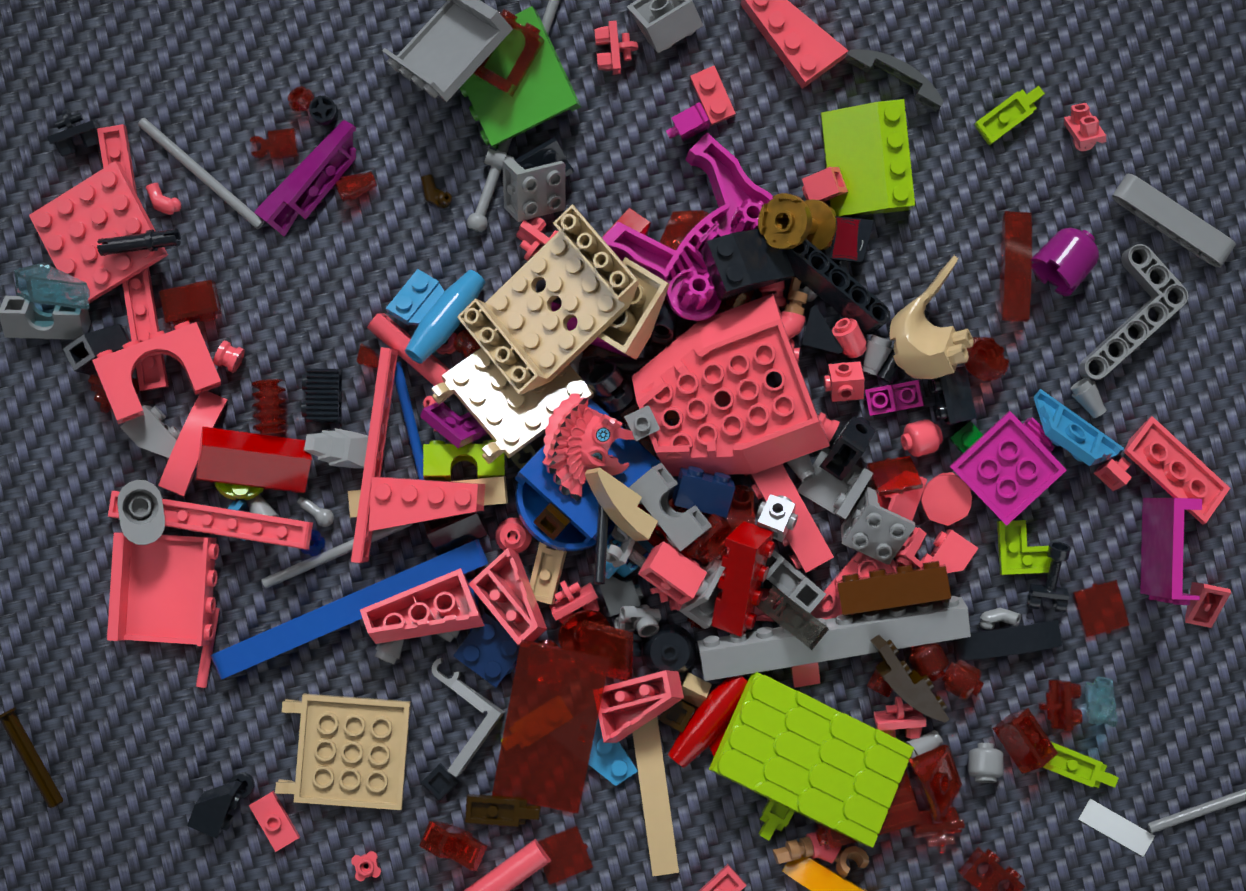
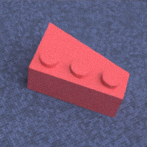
[593,670,684,743]

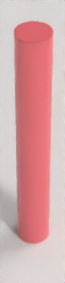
[196,608,220,688]

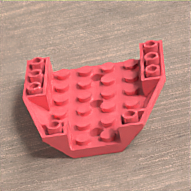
[631,293,830,476]

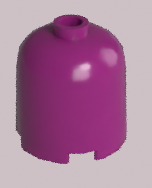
[1030,228,1099,296]

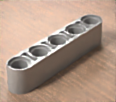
[1112,173,1236,268]

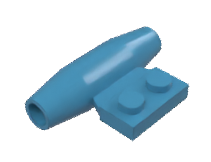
[386,269,485,364]

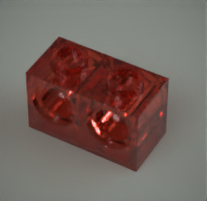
[958,847,1025,891]

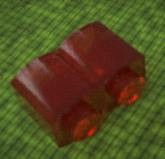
[159,280,222,326]

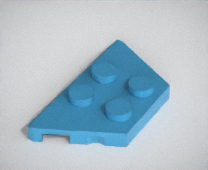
[1033,389,1124,466]

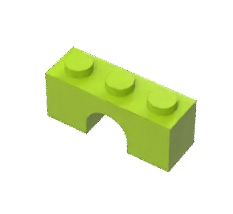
[423,440,505,481]

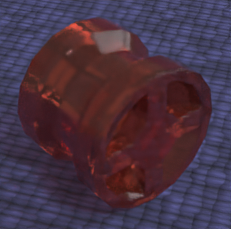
[453,329,481,358]

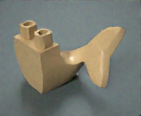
[890,255,974,379]

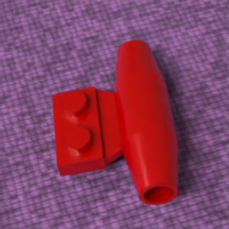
[668,675,748,768]

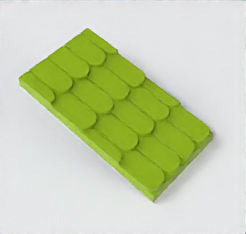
[709,672,914,848]

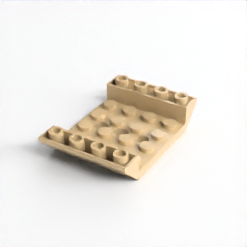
[458,204,639,395]

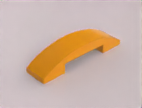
[782,855,867,891]

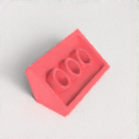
[1124,416,1230,525]

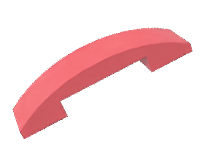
[158,391,228,497]

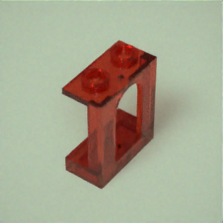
[473,9,545,97]

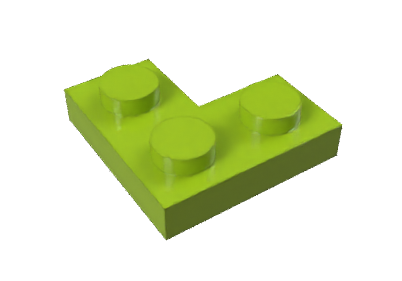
[997,520,1052,575]

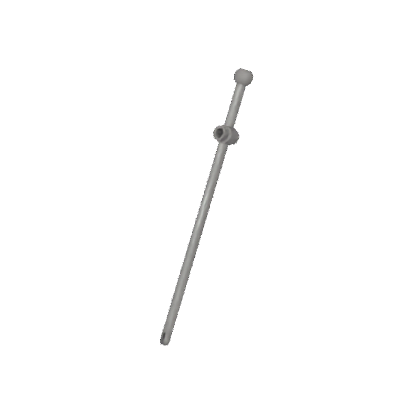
[467,0,560,233]

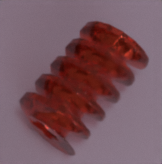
[251,379,287,434]

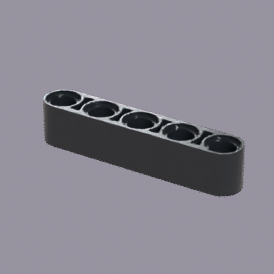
[785,239,891,335]

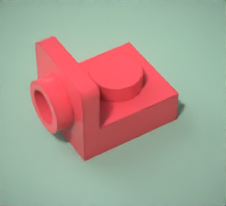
[894,527,927,569]

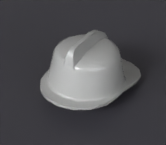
[117,480,165,545]

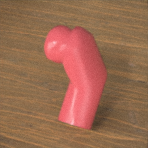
[145,183,181,215]

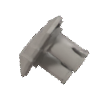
[304,428,368,469]

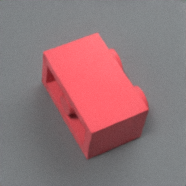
[638,542,707,605]

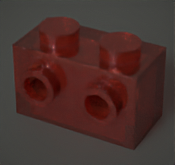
[992,708,1058,774]

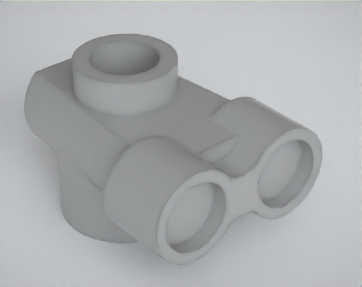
[615,605,661,637]

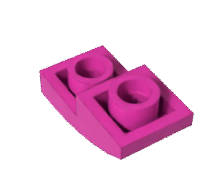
[865,380,924,416]

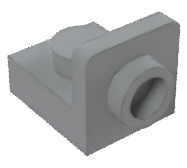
[624,406,660,441]

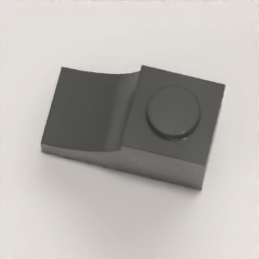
[593,564,644,616]

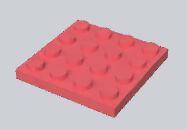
[29,161,168,305]

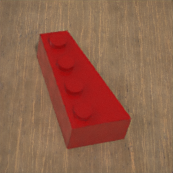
[711,521,775,637]

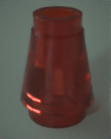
[335,171,377,202]

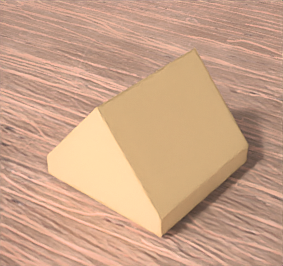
[681,672,712,707]

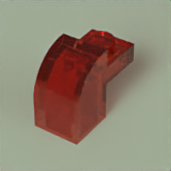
[419,821,487,871]

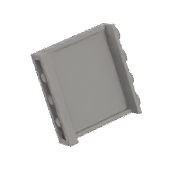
[382,0,513,102]

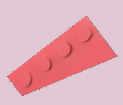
[802,551,899,622]

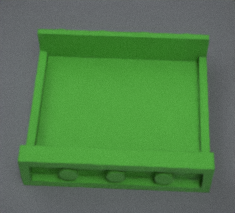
[459,6,581,149]

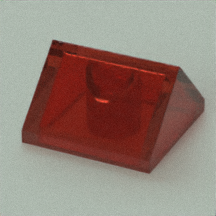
[909,745,962,822]

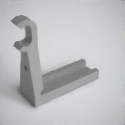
[432,658,505,777]

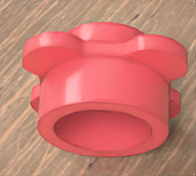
[351,851,381,881]

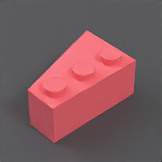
[469,548,547,647]

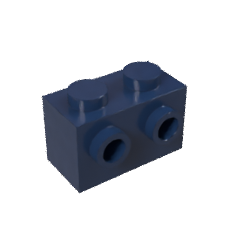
[673,466,735,518]

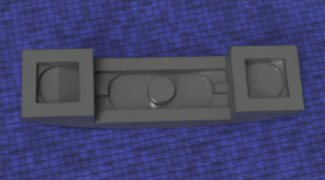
[844,49,944,112]

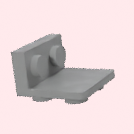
[503,158,566,222]
[797,447,873,519]
[841,487,915,565]
[680,556,725,629]

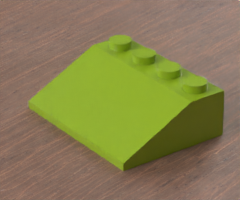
[821,99,915,217]

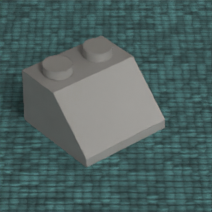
[627,0,703,53]

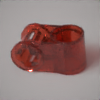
[726,485,755,535]

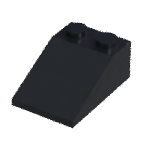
[700,229,795,301]

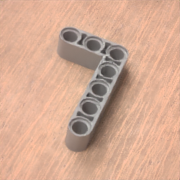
[1078,244,1188,381]

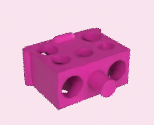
[666,102,711,142]

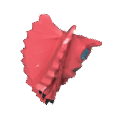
[542,393,635,501]

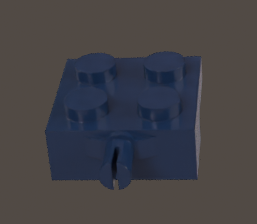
[453,612,531,688]

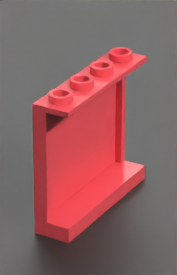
[107,532,219,646]

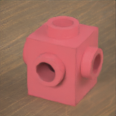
[824,362,865,402]

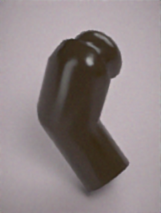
[420,174,452,208]

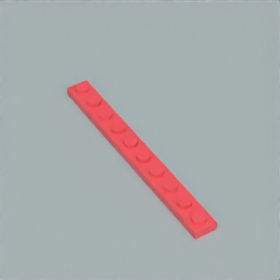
[97,124,169,391]

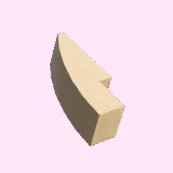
[585,468,658,541]

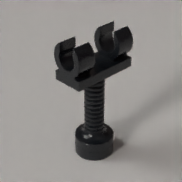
[1027,542,1071,613]

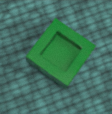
[949,421,983,454]

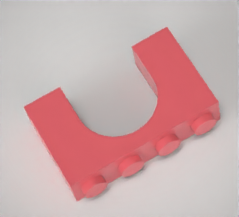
[92,321,221,424]

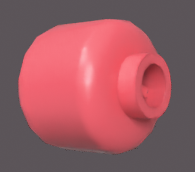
[901,419,943,457]

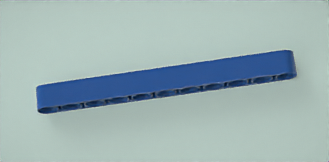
[211,539,489,680]

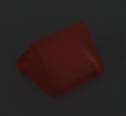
[867,663,893,697]

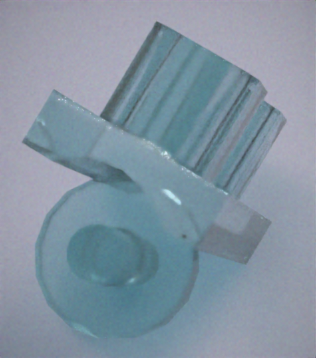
[1084,677,1118,727]

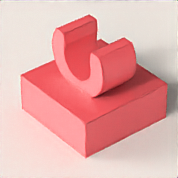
[1094,457,1132,491]

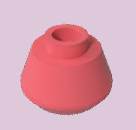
[496,518,532,553]

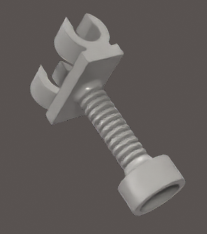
[606,526,646,568]

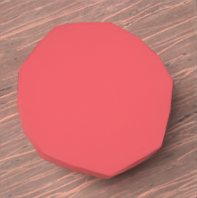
[920,472,972,526]

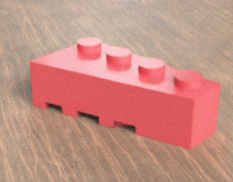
[740,0,848,89]
[369,477,485,531]
[360,568,484,644]

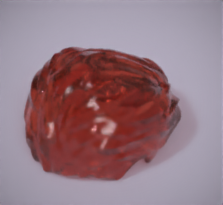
[964,337,1009,381]

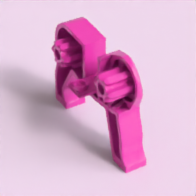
[602,133,773,321]

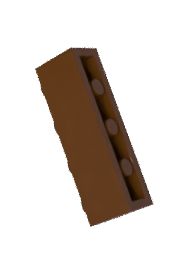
[837,561,951,615]

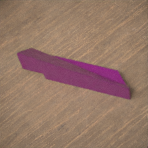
[254,120,356,236]

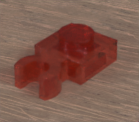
[250,128,299,159]

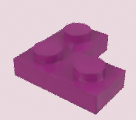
[420,402,488,448]

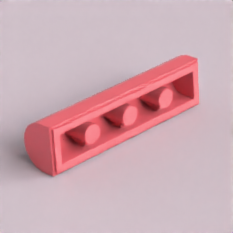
[367,313,450,398]
[464,838,551,891]

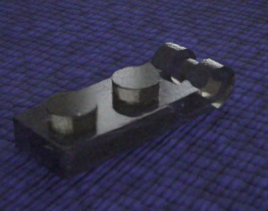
[756,586,829,650]

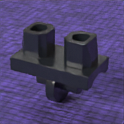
[47,109,101,157]

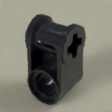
[645,304,679,348]

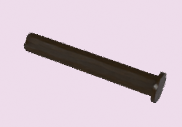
[0,707,63,808]

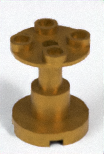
[758,193,837,251]

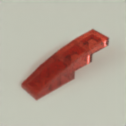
[1000,211,1032,322]

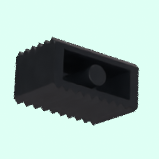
[301,368,342,423]

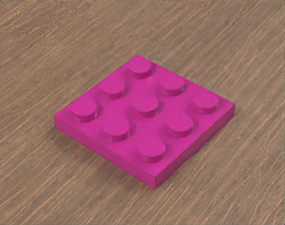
[950,411,1067,526]

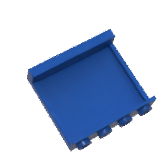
[515,399,661,544]

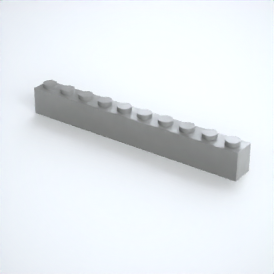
[697,596,971,681]

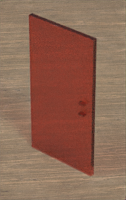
[492,640,610,814]

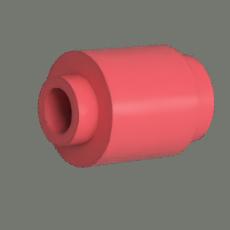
[832,318,866,358]

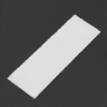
[1078,799,1155,857]

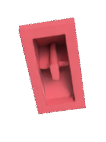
[1185,582,1231,628]

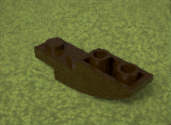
[870,635,950,723]

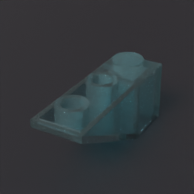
[14,263,90,309]

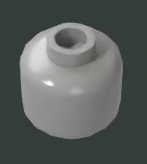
[968,743,1003,783]

